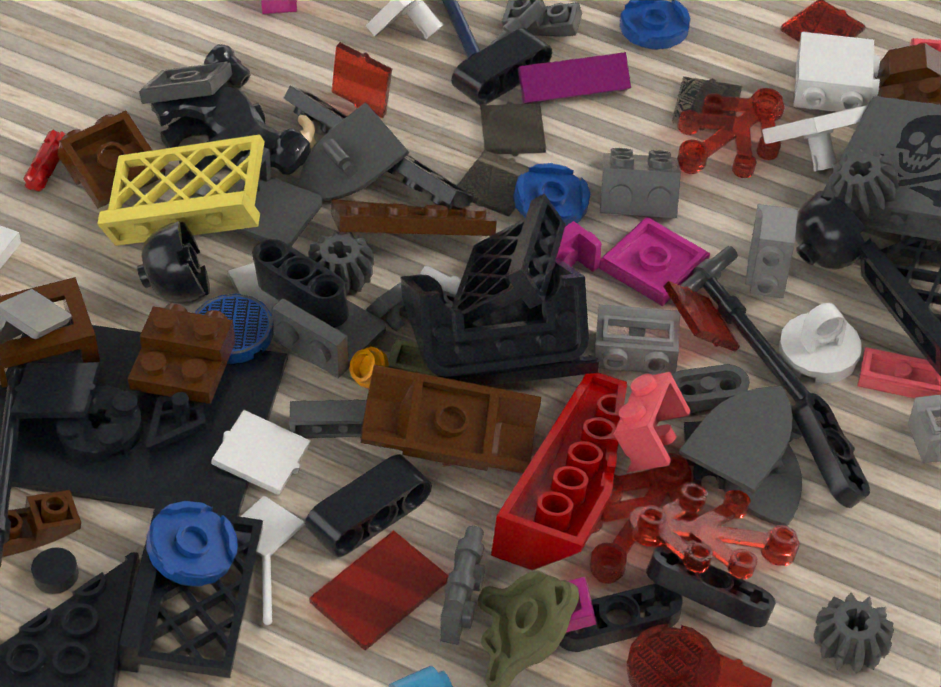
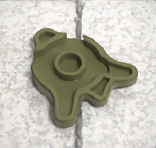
[478,571,579,687]

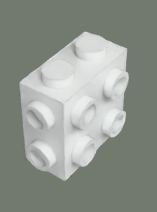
[793,32,880,112]

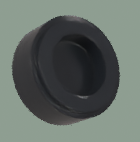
[31,548,79,594]

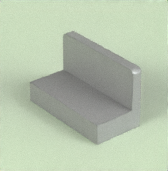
[0,289,72,345]

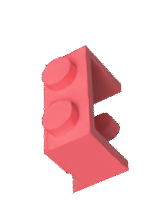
[614,372,691,473]

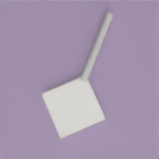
[235,496,305,625]

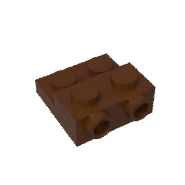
[58,110,166,209]
[128,303,236,404]

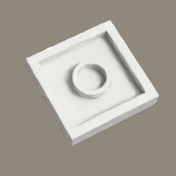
[366,0,444,39]
[762,105,868,172]

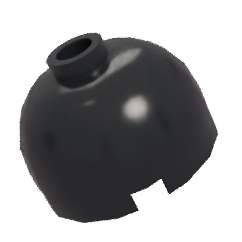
[795,191,872,270]
[137,221,210,303]

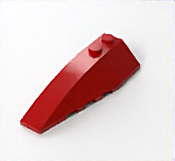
[491,373,627,571]

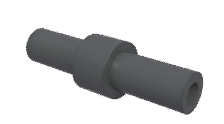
[487,1,545,47]
[676,246,738,301]

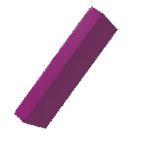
[518,52,631,104]

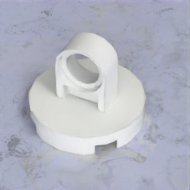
[778,303,862,384]

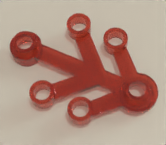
[677,88,785,178]
[590,453,702,584]
[628,483,800,579]

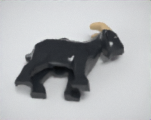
[151,86,316,180]

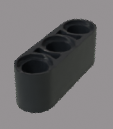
[451,28,553,106]
[252,239,349,328]
[305,454,432,557]

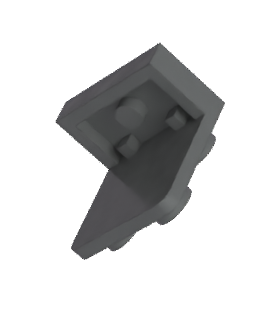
[225,147,323,246]
[600,148,681,218]
[272,298,386,378]

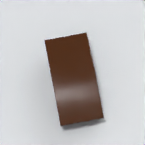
[2,490,81,557]

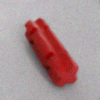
[23,129,66,192]

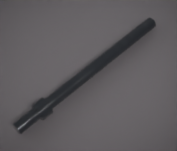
[703,277,855,452]
[0,368,24,567]

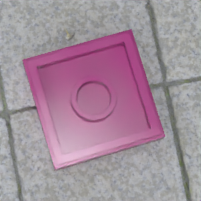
[599,217,710,306]

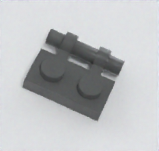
[440,526,485,645]

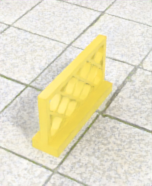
[97,134,265,246]

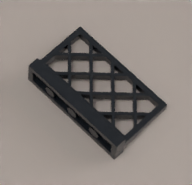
[451,193,566,327]
[860,237,941,376]
[119,495,263,678]

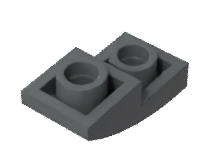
[502,0,582,36]

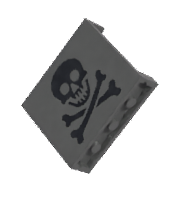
[822,96,941,241]

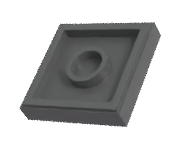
[139,62,233,104]

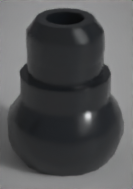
[204,44,250,87]

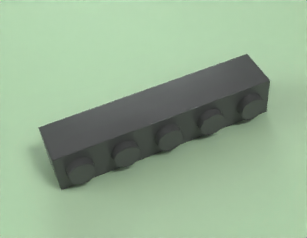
[289,399,366,438]

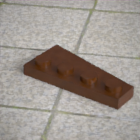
[331,199,497,236]

